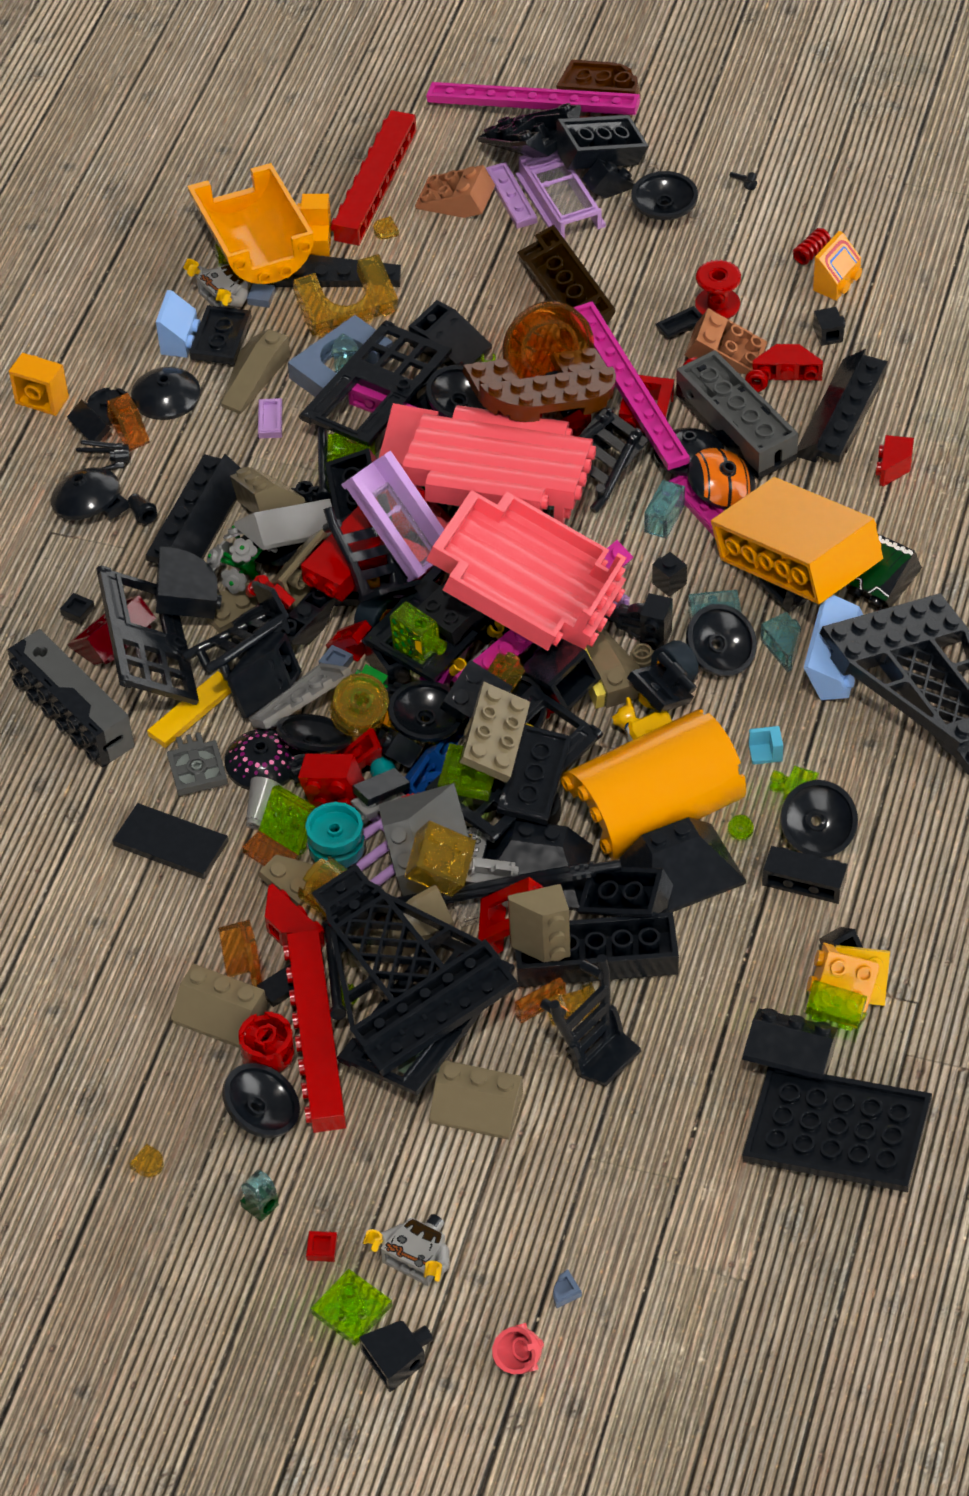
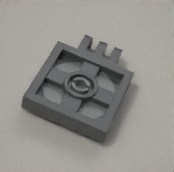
[167,732,228,796]

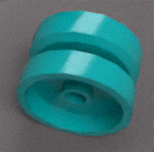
[305,802,365,870]

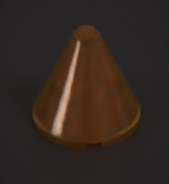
[502,301,594,379]

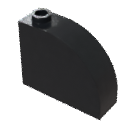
[155,546,222,619]

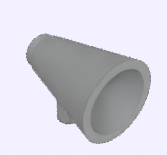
[246,777,285,830]

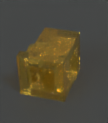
[487,652,526,693]

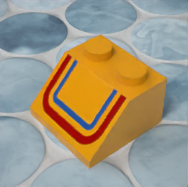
[813,231,862,301]

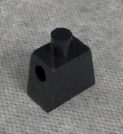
[359,1321,433,1392]

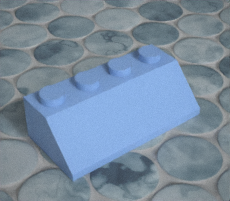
[803,595,863,701]

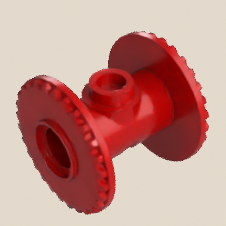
[695,259,741,319]

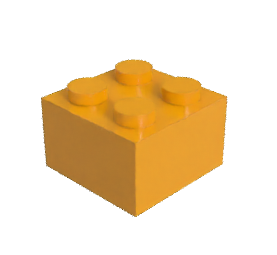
[9,352,69,416]

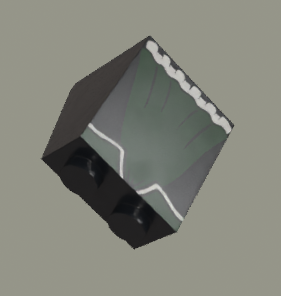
[846,534,922,608]

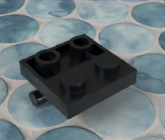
[627,652,697,713]

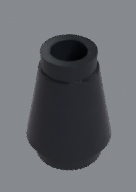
[127,493,157,524]

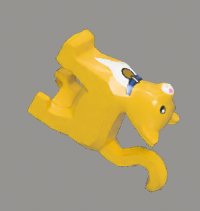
[611,693,673,742]

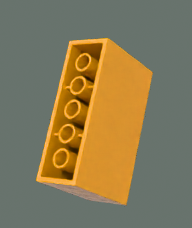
[710,477,883,604]

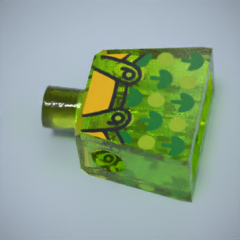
[390,601,447,661]

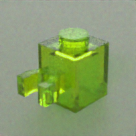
[770,766,819,802]

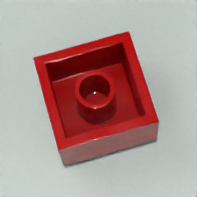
[298,754,365,810]

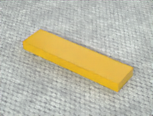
[147,671,232,748]

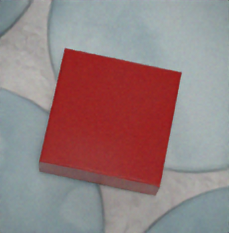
[306,1231,338,1262]

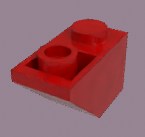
[876,435,914,486]

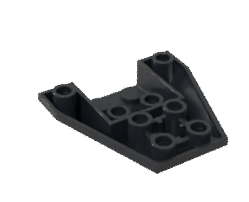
[477,103,581,158]

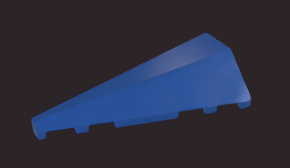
[403,725,464,795]

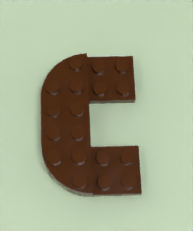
[556,59,641,118]
[463,348,616,422]

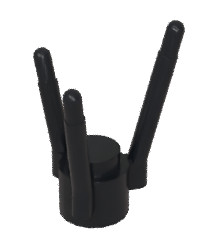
[76,440,130,470]

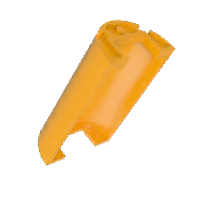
[187,163,314,284]
[560,709,746,860]

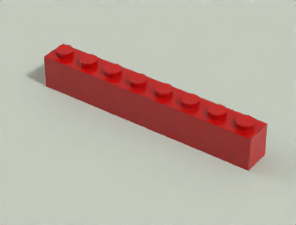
[331,110,417,246]
[283,930,346,1133]

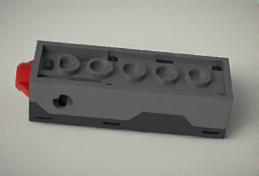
[676,350,798,480]
[7,629,135,768]

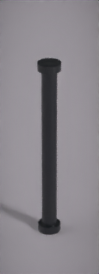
[315,424,331,501]
[321,920,347,1020]

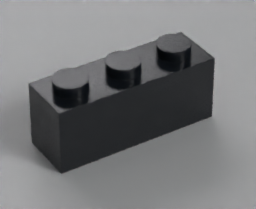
[762,846,848,904]

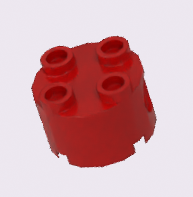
[238,1012,295,1073]

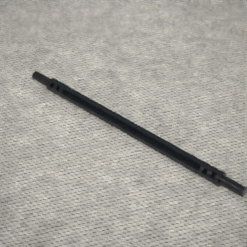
[379,859,622,916]

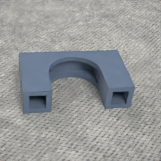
[288,315,393,397]

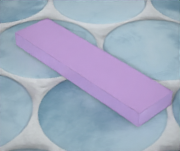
[486,162,537,229]

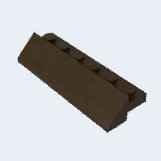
[517,225,616,342]

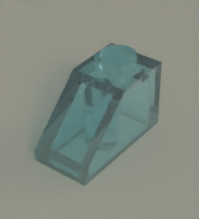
[761,612,801,672]

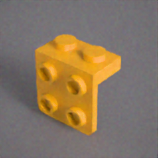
[807,943,879,1014]

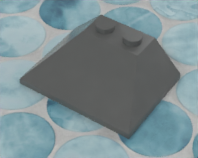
[379,783,474,896]

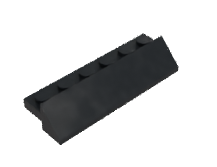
[797,349,888,463]
[146,454,241,564]

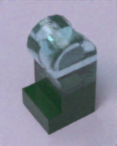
[240,1170,279,1222]

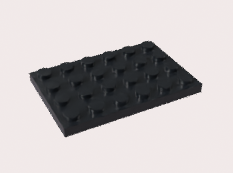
[742,1067,932,1192]

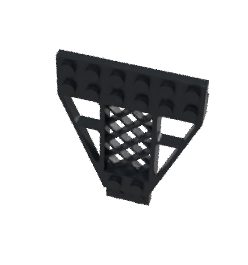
[820,593,969,775]
[312,864,519,1077]

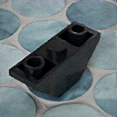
[281,587,336,645]

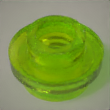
[728,815,754,839]

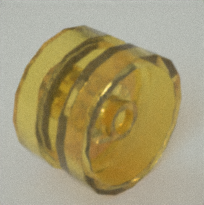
[329,673,389,737]

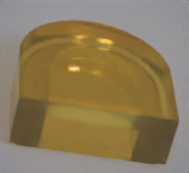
[373,216,399,239]
[129,1144,164,1177]

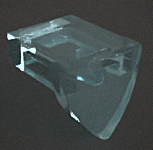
[331,334,359,373]

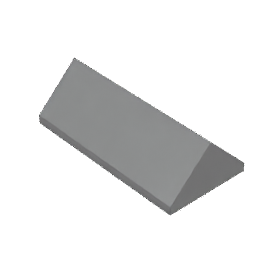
[234,499,332,550]

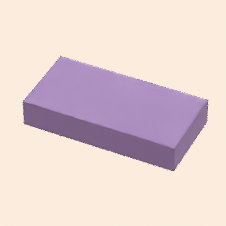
[258,398,282,439]

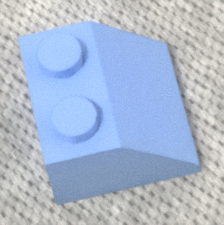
[156,290,201,358]

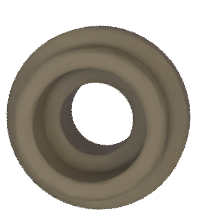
[630,643,654,667]

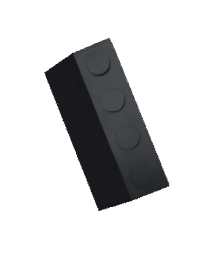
[556,115,649,170]

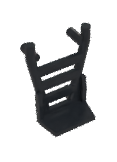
[578,408,649,513]
[323,494,421,602]
[181,581,290,681]
[540,954,641,1086]

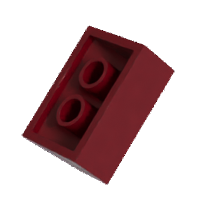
[67,595,157,665]

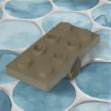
[459,682,530,783]

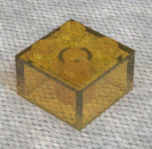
[404,820,476,897]

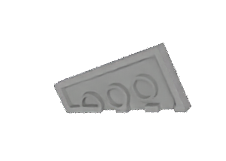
[249,663,353,729]

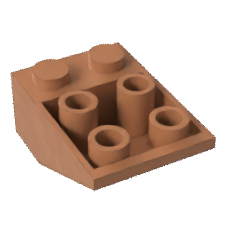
[415,165,495,218]
[684,308,767,374]

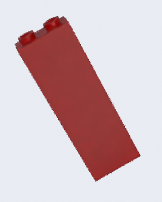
[301,487,430,601]

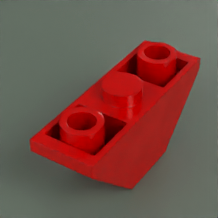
[753,344,823,381]
[265,883,325,948]

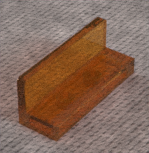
[218,920,262,987]

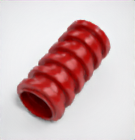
[793,228,831,265]

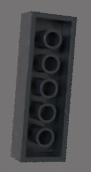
[514,912,679,987]

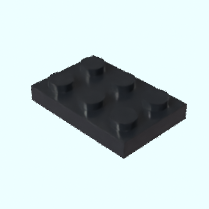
[190,305,252,365]

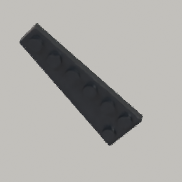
[266,255,401,287]

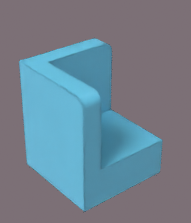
[748,726,783,765]

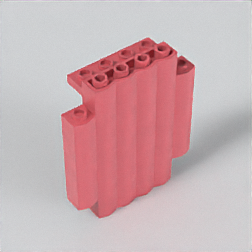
[402,405,596,524]
[426,490,626,651]

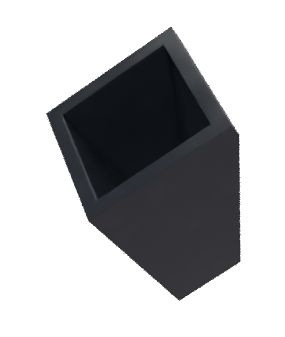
[519,639,601,710]

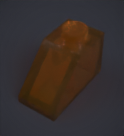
[107,393,150,452]

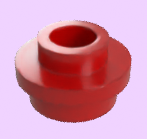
[745,369,768,392]

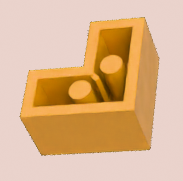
[297,193,332,257]

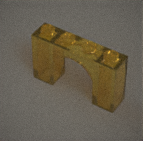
[293,254,398,336]

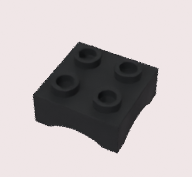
[416,579,486,645]

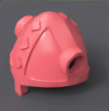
[492,1323,544,1374]

